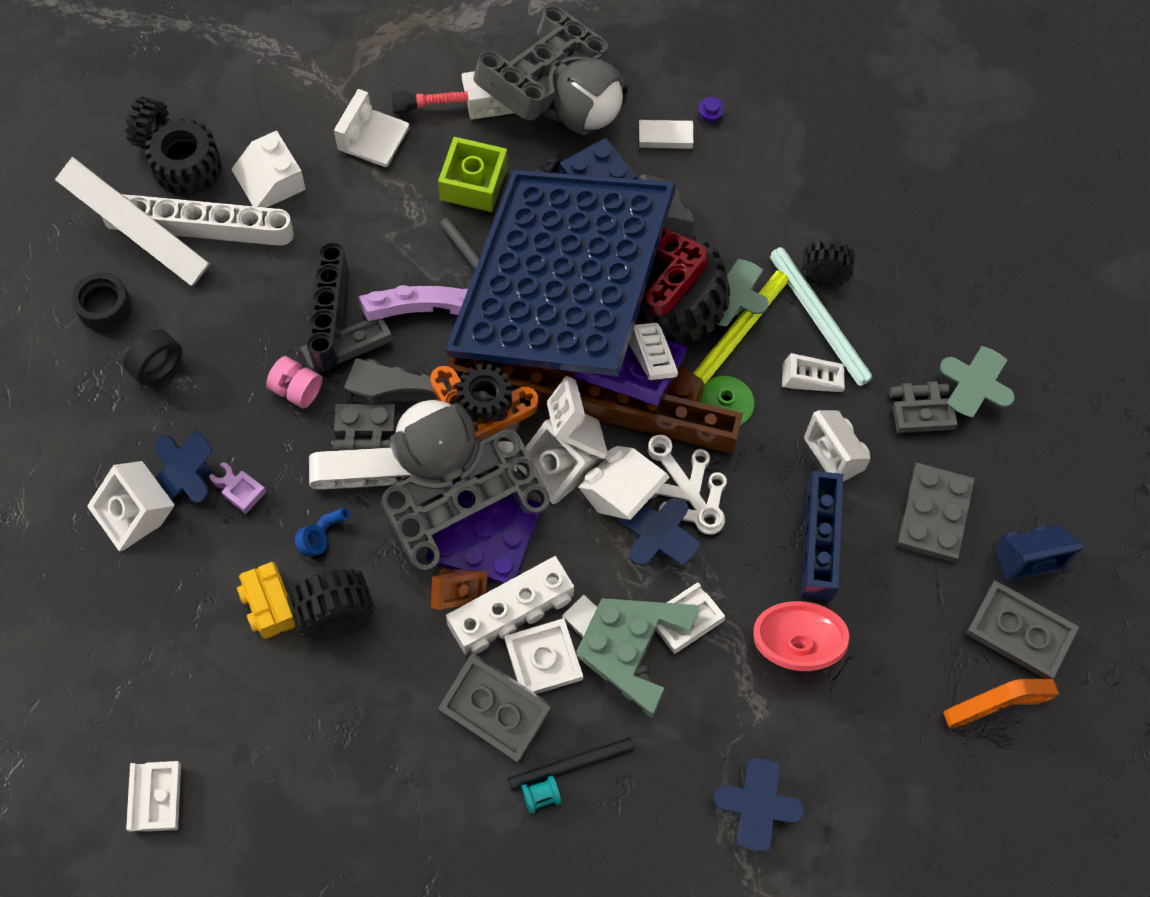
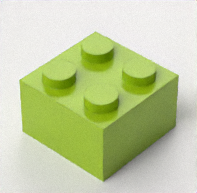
[438,137,508,212]

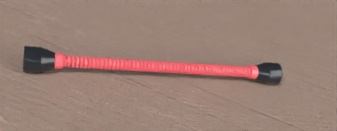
[391,72,628,114]

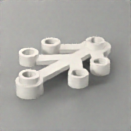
[648,435,727,535]

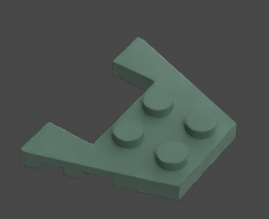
[576,598,700,718]

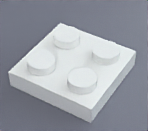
[504,618,583,694]

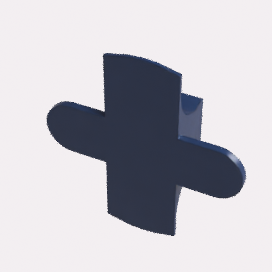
[155,430,213,502]
[618,497,701,565]
[714,758,804,851]

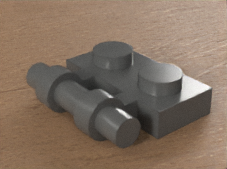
[889,381,958,433]
[333,404,396,451]

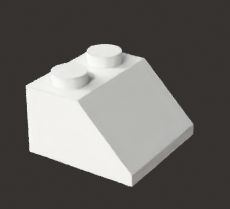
[231,131,306,208]
[804,410,871,481]
[517,419,602,504]
[578,446,670,520]
[87,461,175,551]

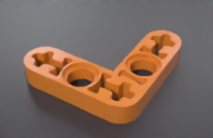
[430,366,538,442]
[943,679,1060,728]

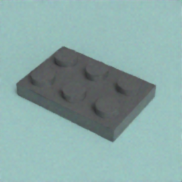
[896,462,975,563]
[965,580,1079,679]
[438,654,553,762]

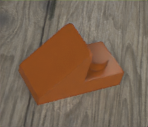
[431,568,487,610]

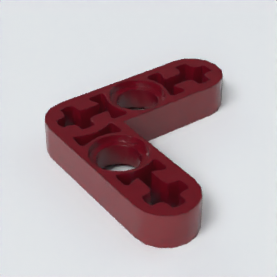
[646,228,709,315]

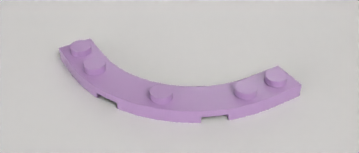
[358,285,468,321]

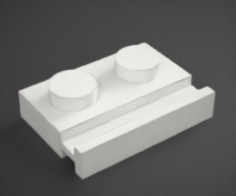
[656,582,725,654]
[126,761,181,832]

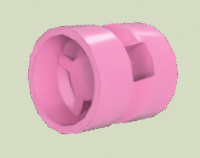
[266,356,323,409]

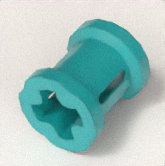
[521,775,561,814]

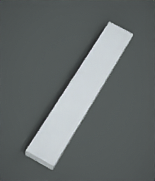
[55,157,210,286]

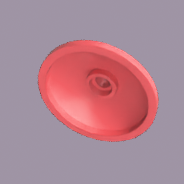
[753,601,849,671]

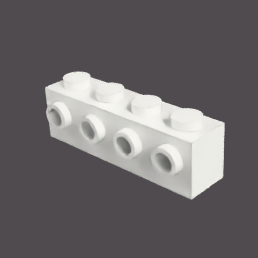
[446,556,574,656]

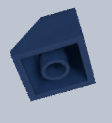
[994,525,1083,582]

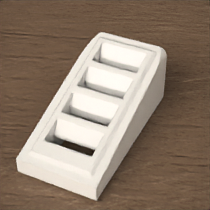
[629,323,678,380]
[782,353,845,392]

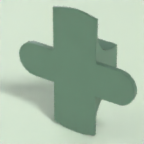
[714,259,769,327]
[940,346,1014,418]

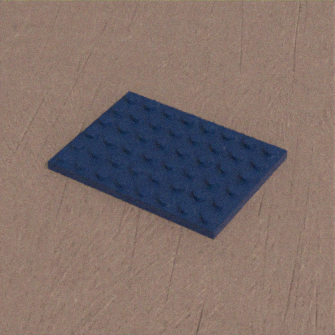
[445,170,676,377]

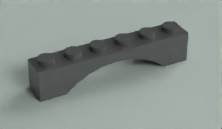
[344,358,524,442]

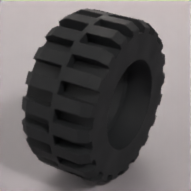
[634,233,730,345]

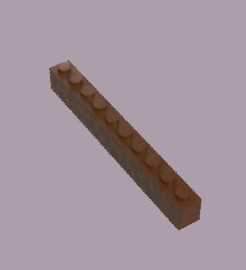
[448,357,743,454]

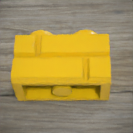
[237,562,295,639]

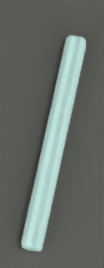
[770,247,872,386]

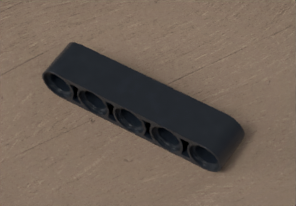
[306,242,349,371]

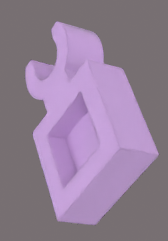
[209,462,266,514]

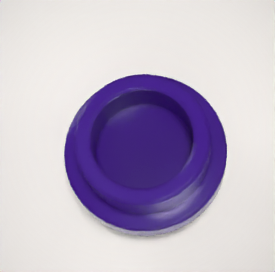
[698,97,725,123]

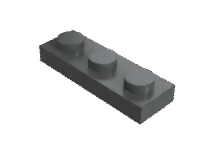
[300,318,393,373]

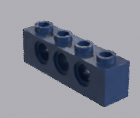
[801,470,844,601]

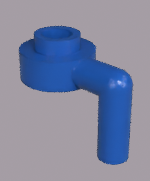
[295,508,350,557]

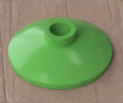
[700,376,754,426]

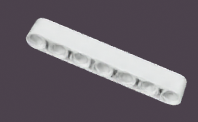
[101,194,294,246]
[309,441,517,489]

